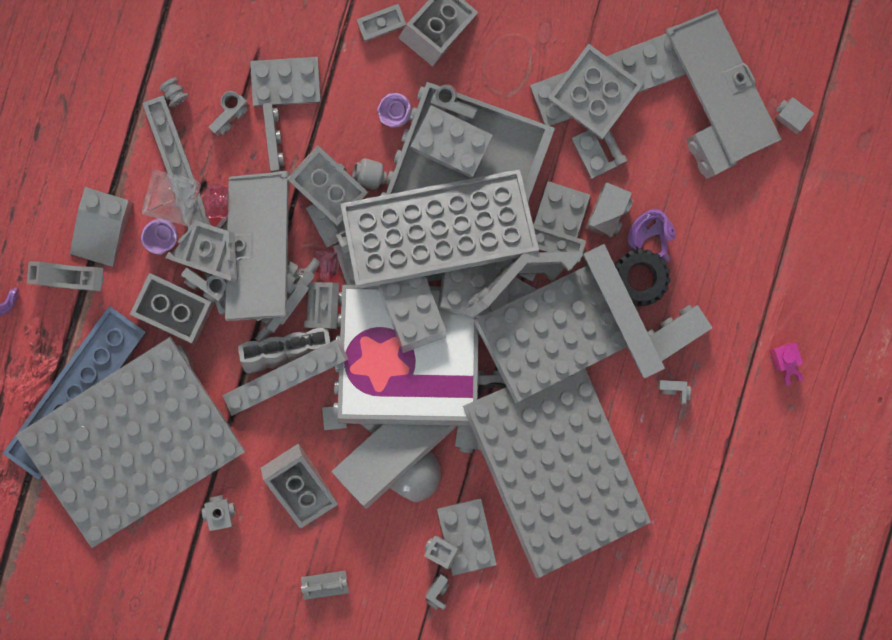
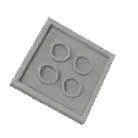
[548,44,643,139]
[438,259,512,318]

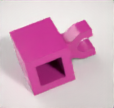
[770,342,803,385]

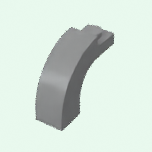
[26,261,104,291]

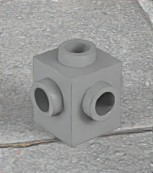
[202,495,236,531]

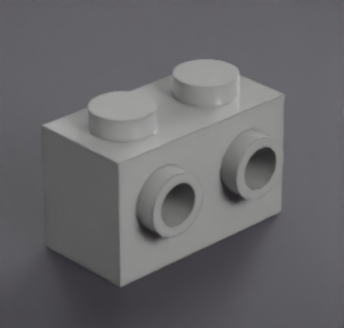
[686,126,737,179]

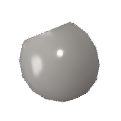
[390,451,441,502]

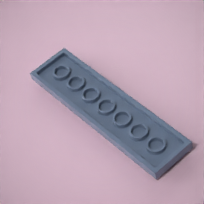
[2,306,147,480]

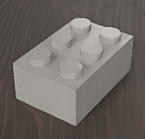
[411,105,493,178]
[130,273,215,344]
[379,276,446,353]

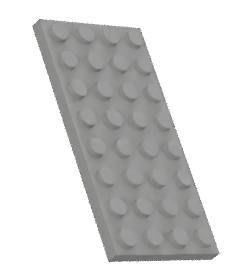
[341,169,539,289]

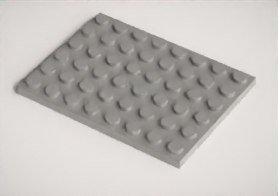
[15,337,245,548]
[463,368,651,578]

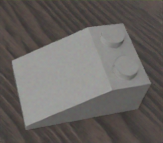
[398,0,478,66]
[70,187,133,267]
[261,444,338,529]

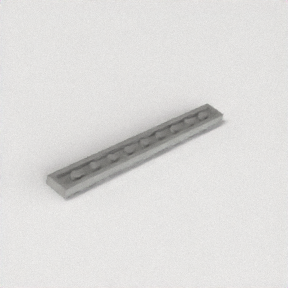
[142,95,226,315]

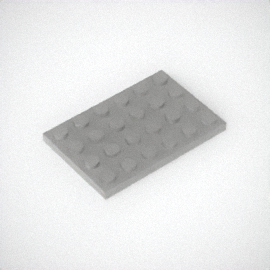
[474,265,628,403]

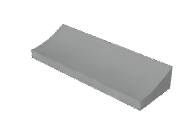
[583,244,665,378]
[331,424,458,509]

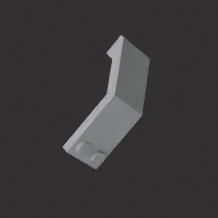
[465,251,583,318]

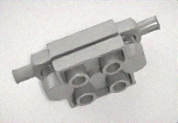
[255,258,321,342]

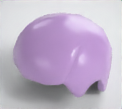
[377,93,412,128]
[141,218,178,255]

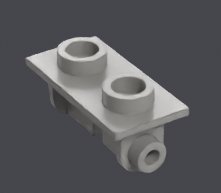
[301,570,349,600]

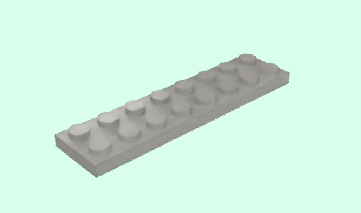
[530,34,687,126]

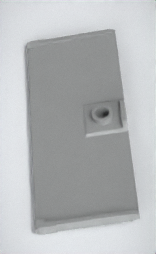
[665,9,782,164]
[225,171,289,321]

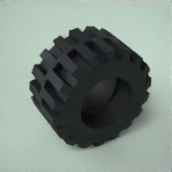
[615,249,671,307]

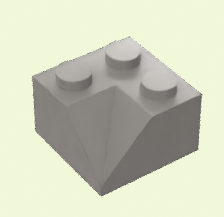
[585,182,633,239]

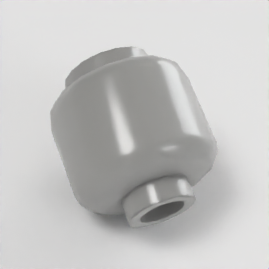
[352,158,387,190]

